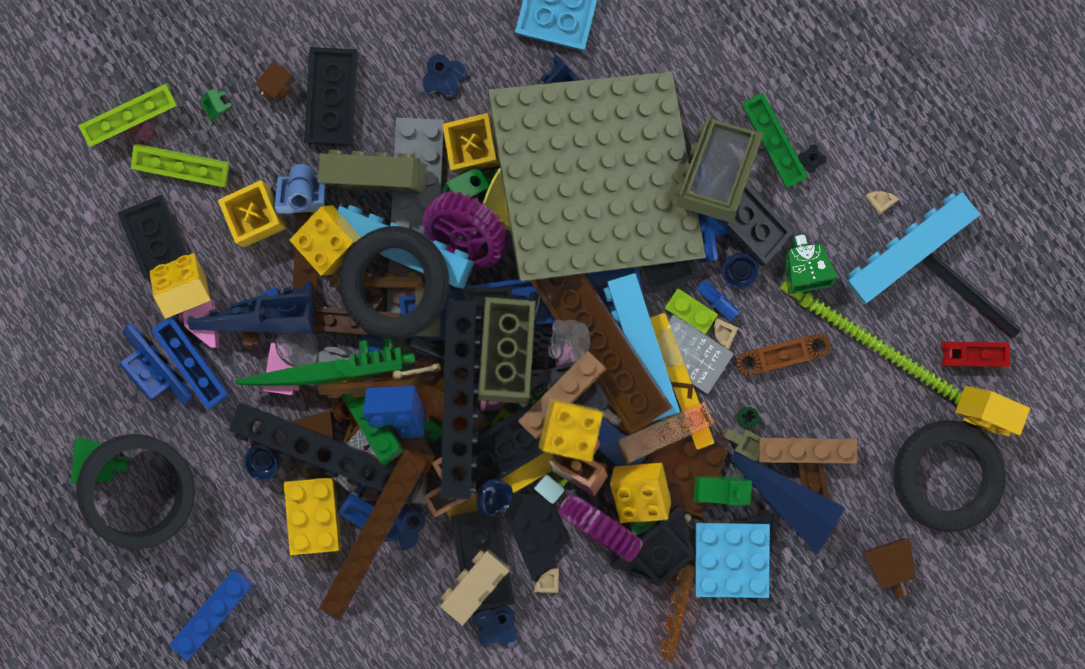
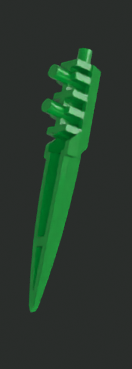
[235,338,416,386]

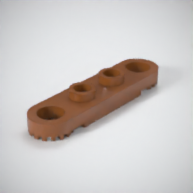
[736,334,831,376]

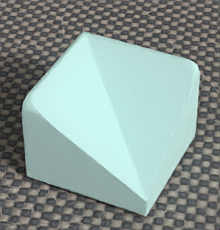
[534,474,564,503]

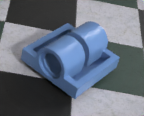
[275,164,326,214]

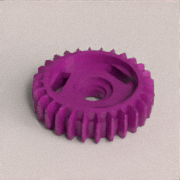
[422,191,509,270]
[558,494,643,562]

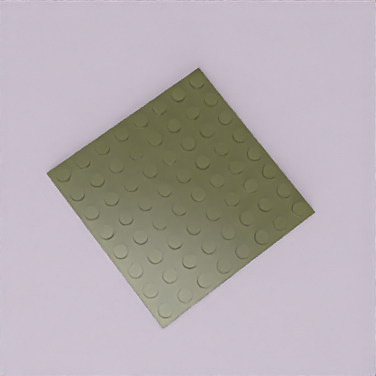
[487,71,706,282]

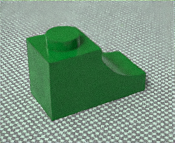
[693,476,752,505]

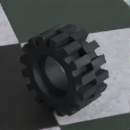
[531,325,559,370]

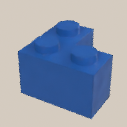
[363,386,426,439]

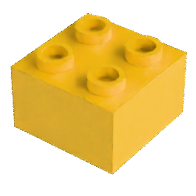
[442,113,500,176]
[218,180,287,248]
[290,205,361,276]
[149,253,210,319]
[955,386,1030,437]
[539,399,603,462]
[610,463,672,523]

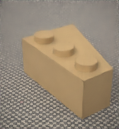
[440,549,510,626]

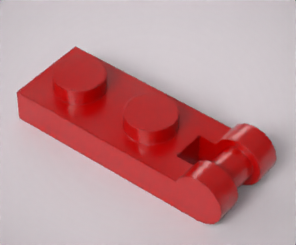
[941,342,1010,367]

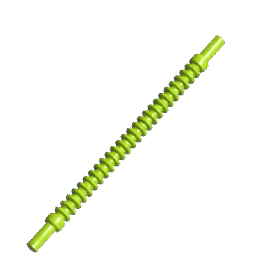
[780,281,963,406]

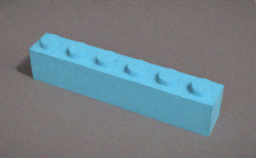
[845,192,980,305]
[338,204,475,289]
[603,273,680,422]

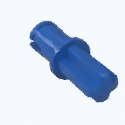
[696,280,740,322]

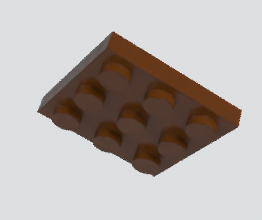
[646,424,728,518]

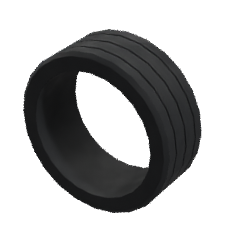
[76,434,195,550]

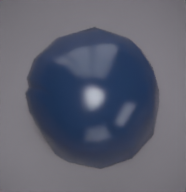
[722,253,758,289]
[244,444,280,482]
[476,479,513,516]

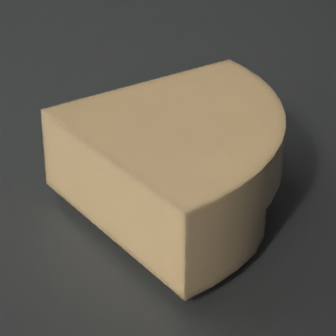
[864,191,899,215]
[714,318,738,350]
[534,568,559,593]

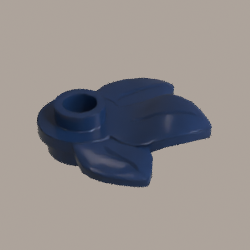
[423,54,470,99]
[385,506,426,551]
[472,606,517,649]

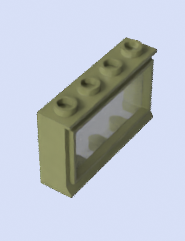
[675,116,764,224]

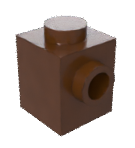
[255,61,295,102]

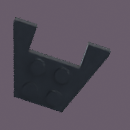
[530,363,610,460]

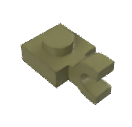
[721,428,762,462]

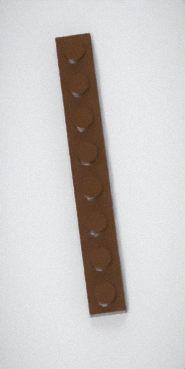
[319,449,428,620]

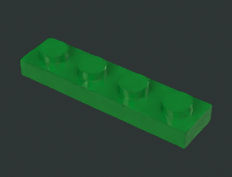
[741,93,808,189]
[341,380,404,466]

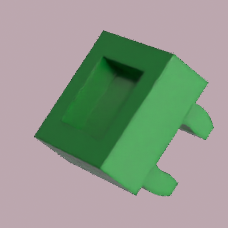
[199,89,231,122]
[425,413,455,444]

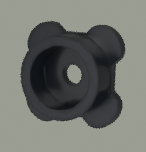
[798,144,827,173]

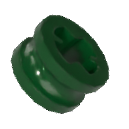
[737,407,759,428]

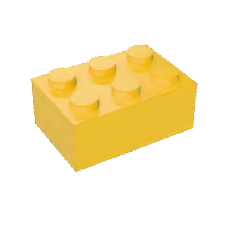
[284,477,342,555]

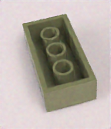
[318,150,427,194]
[478,297,535,404]

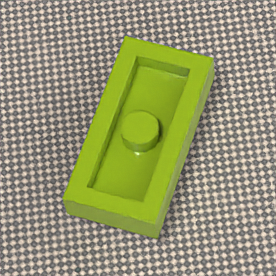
[664,288,718,335]

